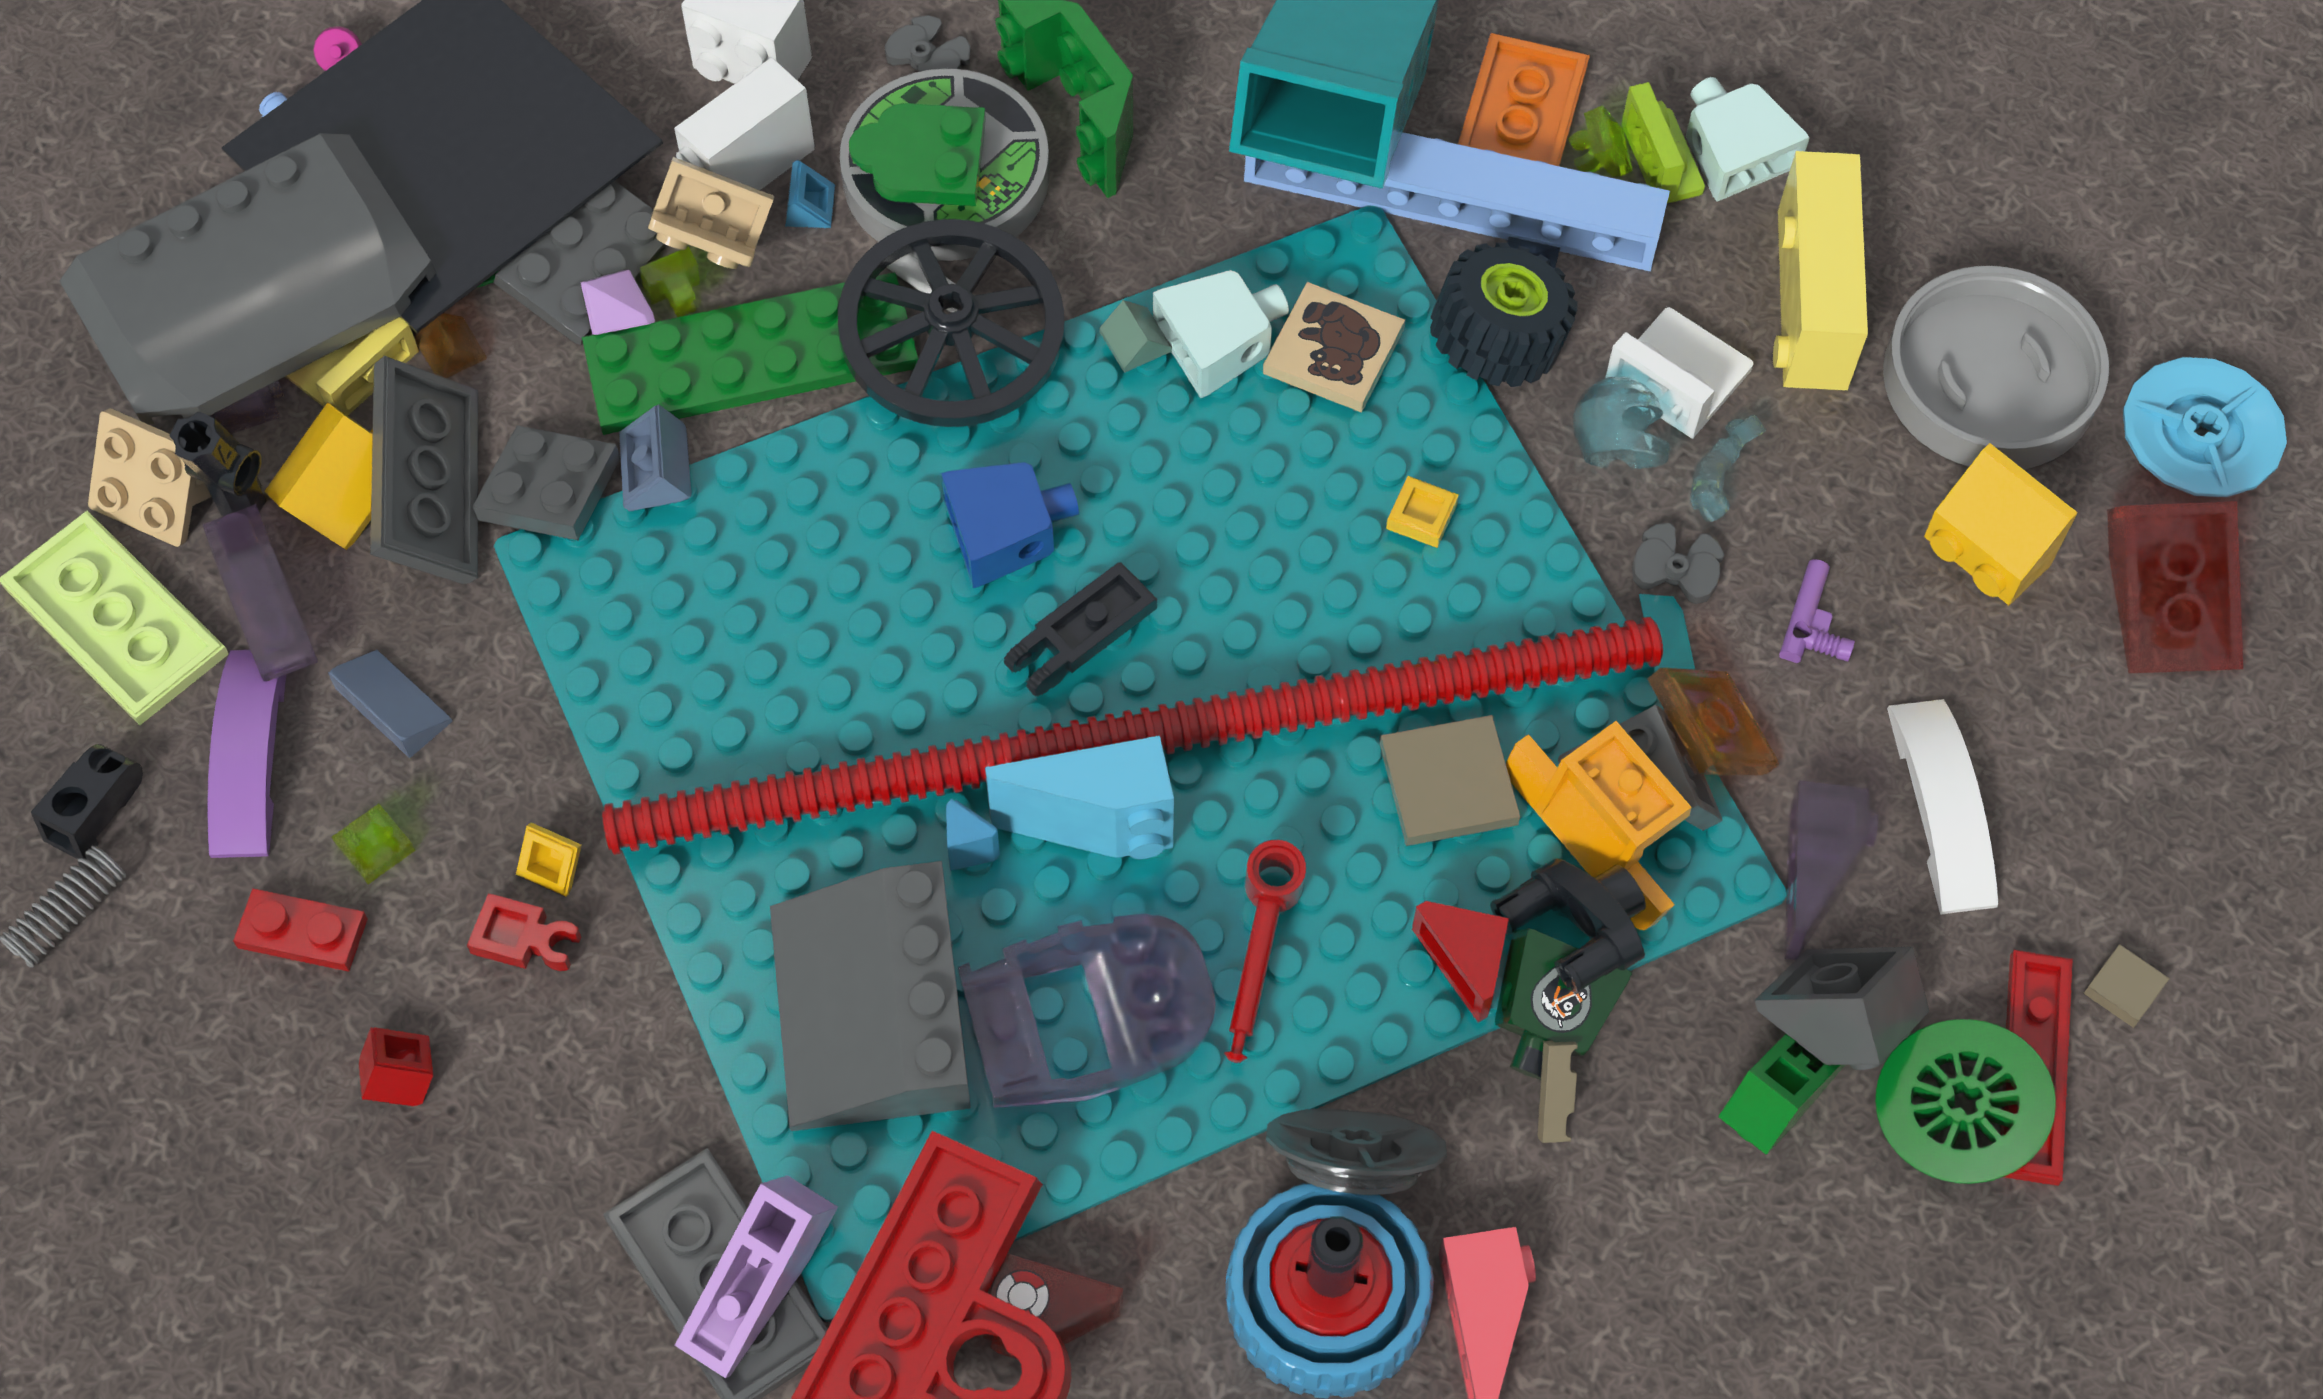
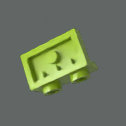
[1621,82,1705,203]

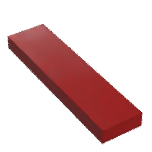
[2000,950,2073,1186]

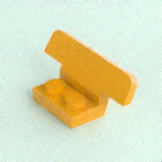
[1506,721,1692,930]

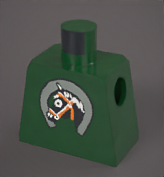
[1495,928,1632,1080]

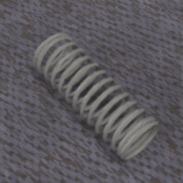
[0,846,126,968]

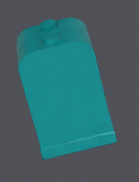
[1229,0,1439,189]

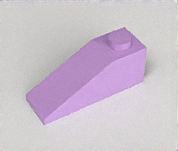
[675,1175,838,1378]

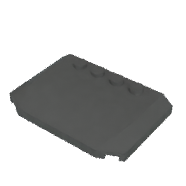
[60,133,436,425]

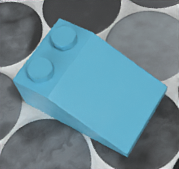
[985,736,1174,859]

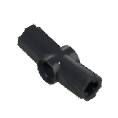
[169,412,266,522]

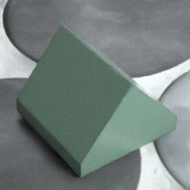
[1100,300,1172,373]

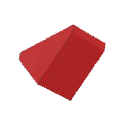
[1412,901,1509,1022]

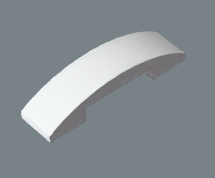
[1887,699,1998,914]

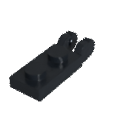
[1003,562,1157,697]

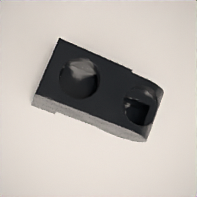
[31,744,143,860]

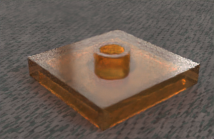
[1647,668,1779,776]

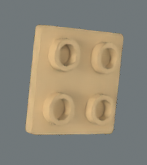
[648,157,774,269]
[88,408,212,547]

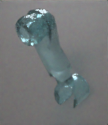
[1690,415,1766,522]

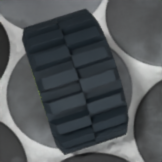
[1430,242,1578,387]

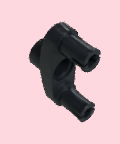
[1490,858,1646,994]

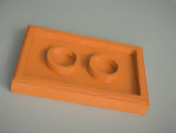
[1458,33,1590,167]

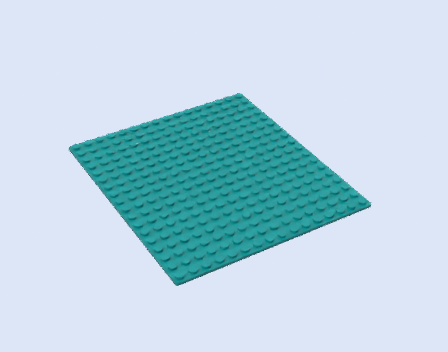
[494,205,1787,1322]

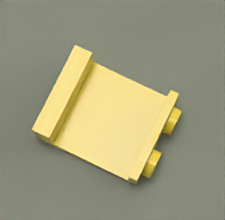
[285,317,419,416]

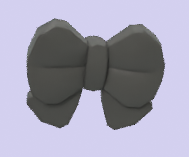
[884,15,971,72]
[1632,523,1724,604]

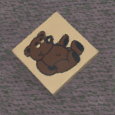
[1263,282,1405,413]

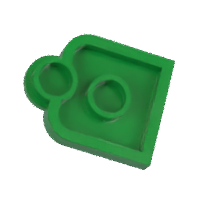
[849,103,986,206]

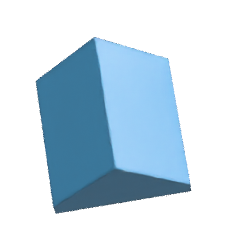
[785,160,835,228]
[946,799,1000,871]

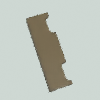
[1537,1041,1578,1143]

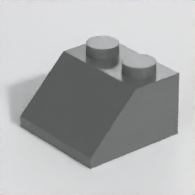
[1755,946,1929,1070]

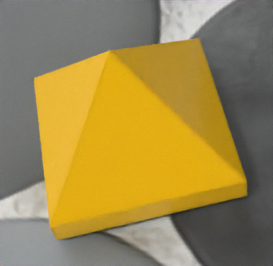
[516,823,582,897]

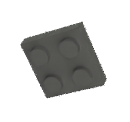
[473,425,621,540]

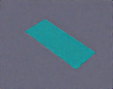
[1639,594,1699,689]

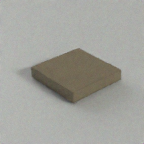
[1380,715,1520,846]

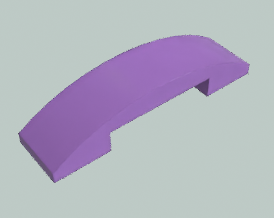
[208,649,288,858]

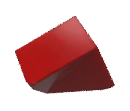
[359,1027,433,1106]

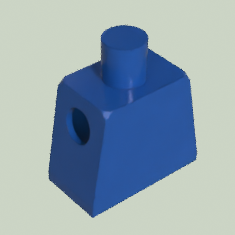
[941,462,1079,588]

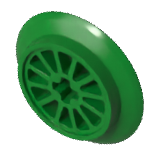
[1875,1019,2056,1184]

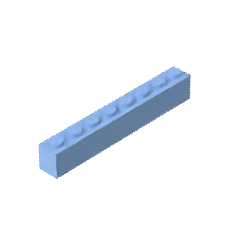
[1244,132,1670,272]

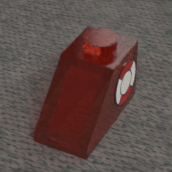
[983,1254,1123,1359]

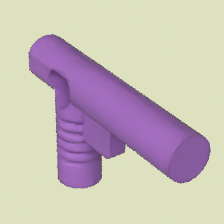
[1779,559,1855,663]

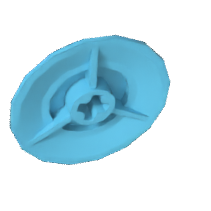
[2123,357,2287,497]

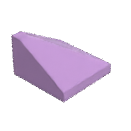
[581,270,655,335]

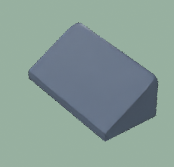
[619,404,692,511]
[328,650,453,758]

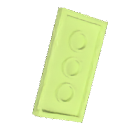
[0,511,229,725]

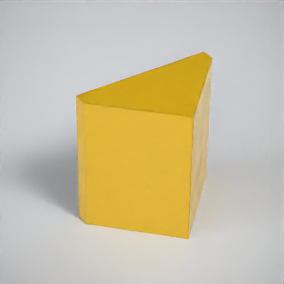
[264,402,373,550]

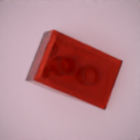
[2107,501,2243,673]

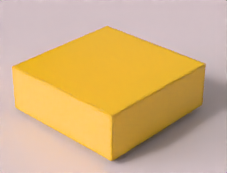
[1386,476,1459,548]

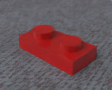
[233,889,368,972]

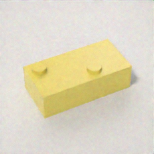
[1773,151,1868,390]

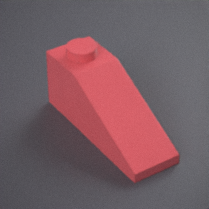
[1439,1227,1536,1399]

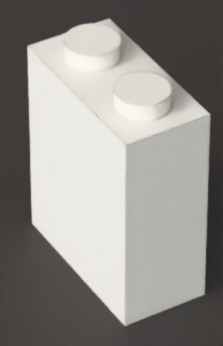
[674,57,815,190]

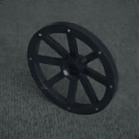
[838,219,1064,427]

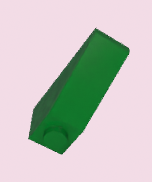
[1718,1034,1845,1155]

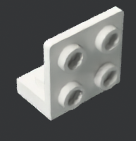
[1605,307,1753,439]

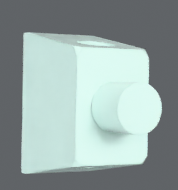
[1686,77,1810,202]
[1153,270,1289,398]

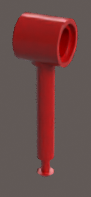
[1224,840,1306,1063]

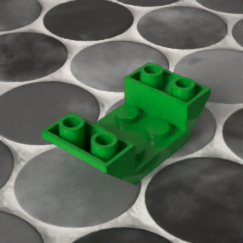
[995,0,1133,198]

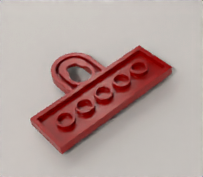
[791,1131,1071,1399]

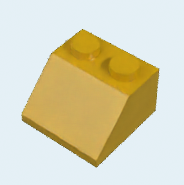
[1924,443,2078,606]

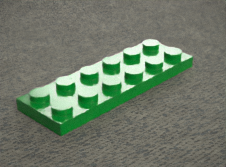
[582,272,918,435]

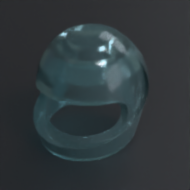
[1572,376,1671,469]

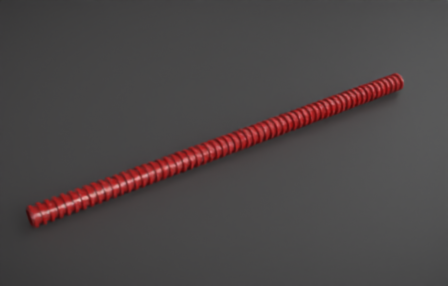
[602,617,1663,855]

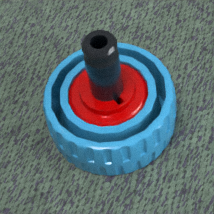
[1225,1183,1434,1399]

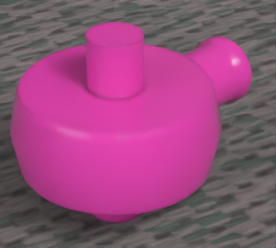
[313,26,362,71]

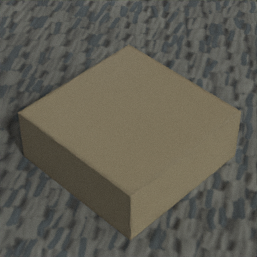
[2083,944,2170,1028]

